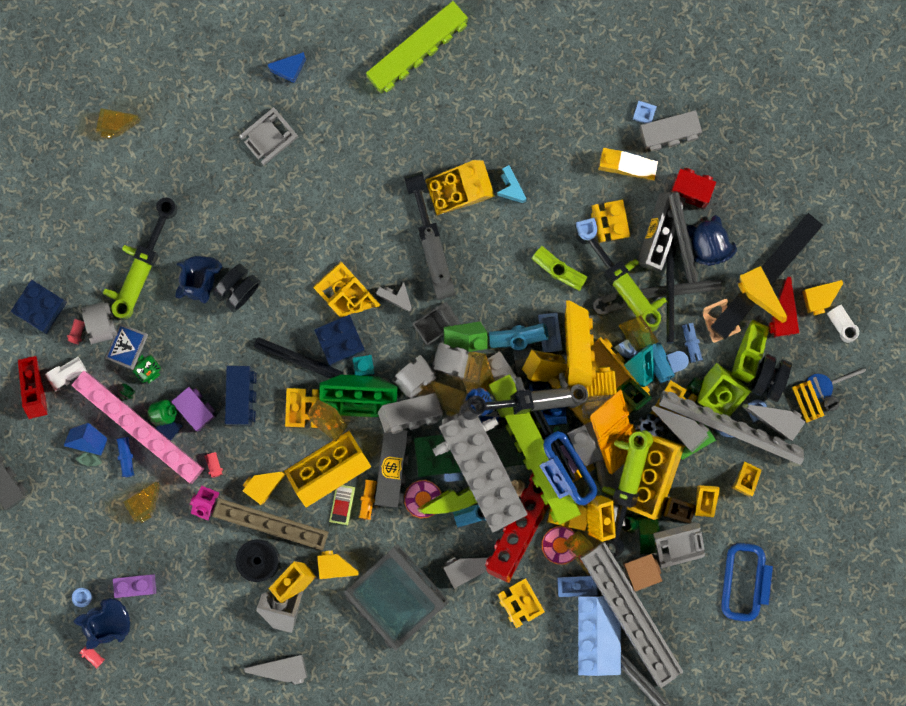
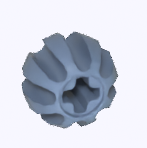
[635,414,664,440]

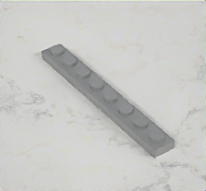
[659,390,804,465]

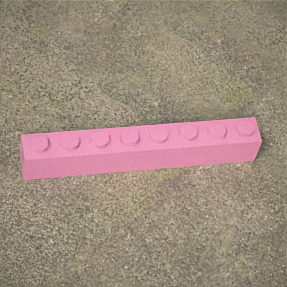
[71,370,204,484]

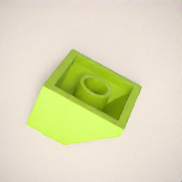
[698,363,751,417]

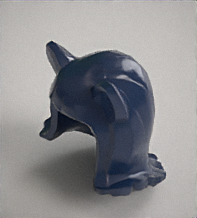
[687,215,737,266]
[176,256,222,303]
[74,598,130,649]

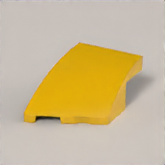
[313,261,381,318]

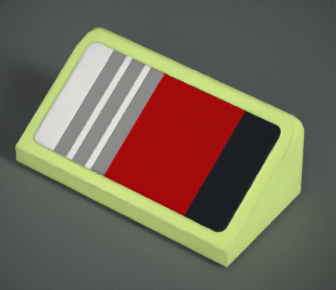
[329,485,356,525]

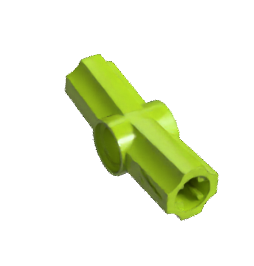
[531,246,587,292]

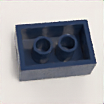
[225,366,257,426]

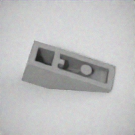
[742,404,805,441]
[651,406,709,453]
[443,557,505,588]
[244,654,308,685]

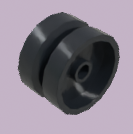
[213,263,261,312]
[751,353,792,402]
[235,539,280,582]

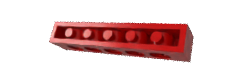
[485,473,549,583]

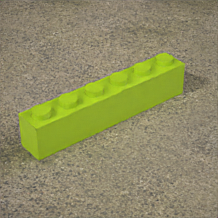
[366,1,468,93]

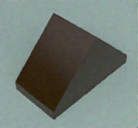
[662,497,696,524]

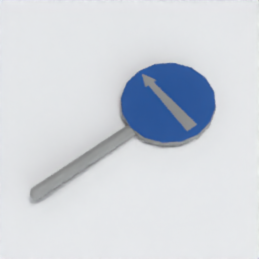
[804,368,866,402]

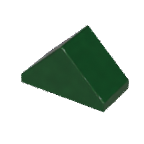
[616,378,652,413]
[637,515,660,554]

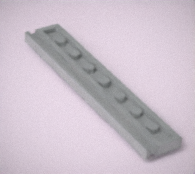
[580,542,683,688]

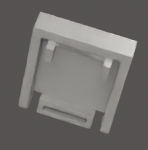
[239,107,298,166]
[653,523,705,568]

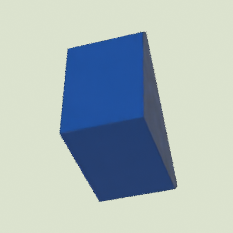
[268,52,306,83]
[64,423,107,456]

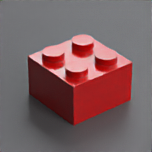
[670,168,716,209]

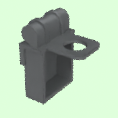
[412,302,461,347]

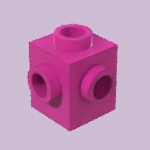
[190,486,219,521]

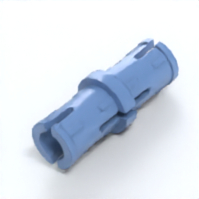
[682,323,703,363]

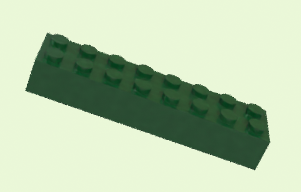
[414,421,570,477]

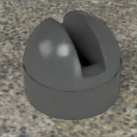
[823,395,839,411]

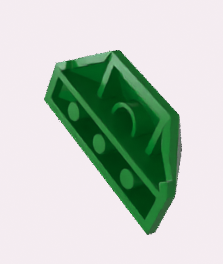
[319,375,397,417]

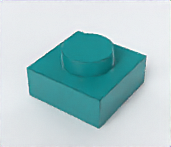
[353,355,374,376]

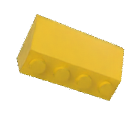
[565,300,596,387]
[284,431,371,507]
[619,435,685,520]

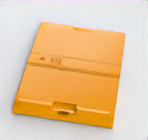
[590,390,640,474]

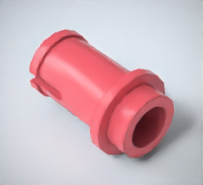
[67,319,85,345]
[205,452,223,478]
[80,646,105,669]

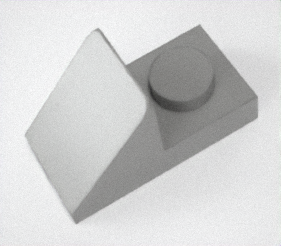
[376,283,412,313]

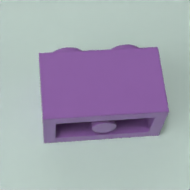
[171,387,215,432]
[113,574,157,598]

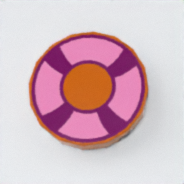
[404,480,441,518]
[542,526,580,564]

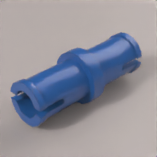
[116,437,135,477]

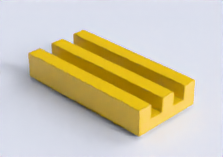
[792,380,824,423]

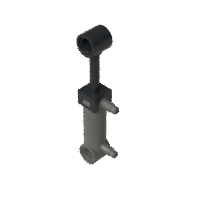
[404,171,456,300]
[461,372,588,420]

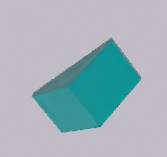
[624,344,654,387]

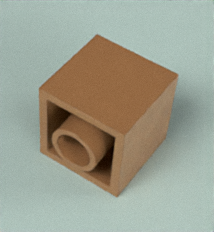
[623,553,662,591]

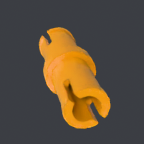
[358,480,378,520]

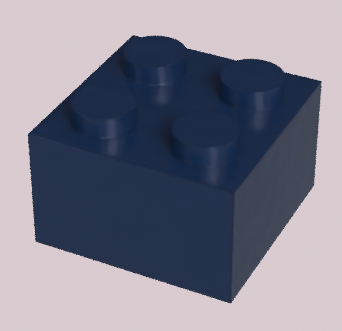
[10,279,67,334]
[314,314,366,367]

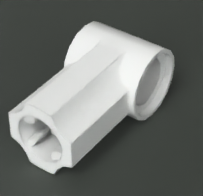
[827,305,859,343]
[45,357,87,391]

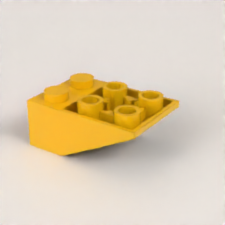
[426,160,495,216]

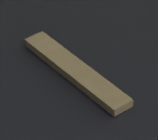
[212,498,329,550]

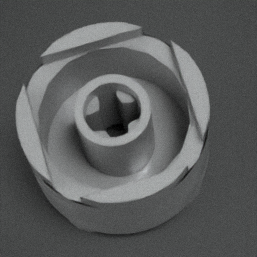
[81,302,118,345]
[432,343,475,380]
[392,355,437,399]

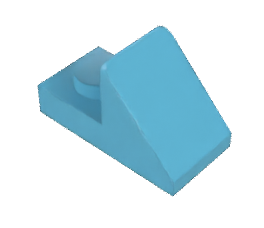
[497,165,526,203]

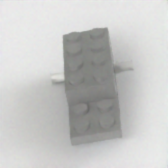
[432,409,528,533]

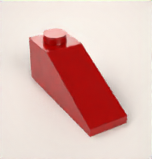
[769,276,799,338]
[18,356,48,419]

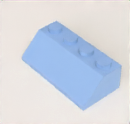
[578,596,621,676]

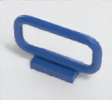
[539,431,597,506]
[721,543,773,622]

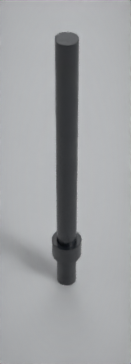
[666,236,676,344]

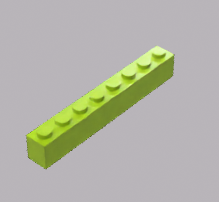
[488,374,581,525]

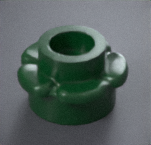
[687,376,703,394]
[117,383,135,401]
[622,514,639,533]

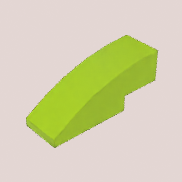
[731,320,769,383]
[417,486,477,514]

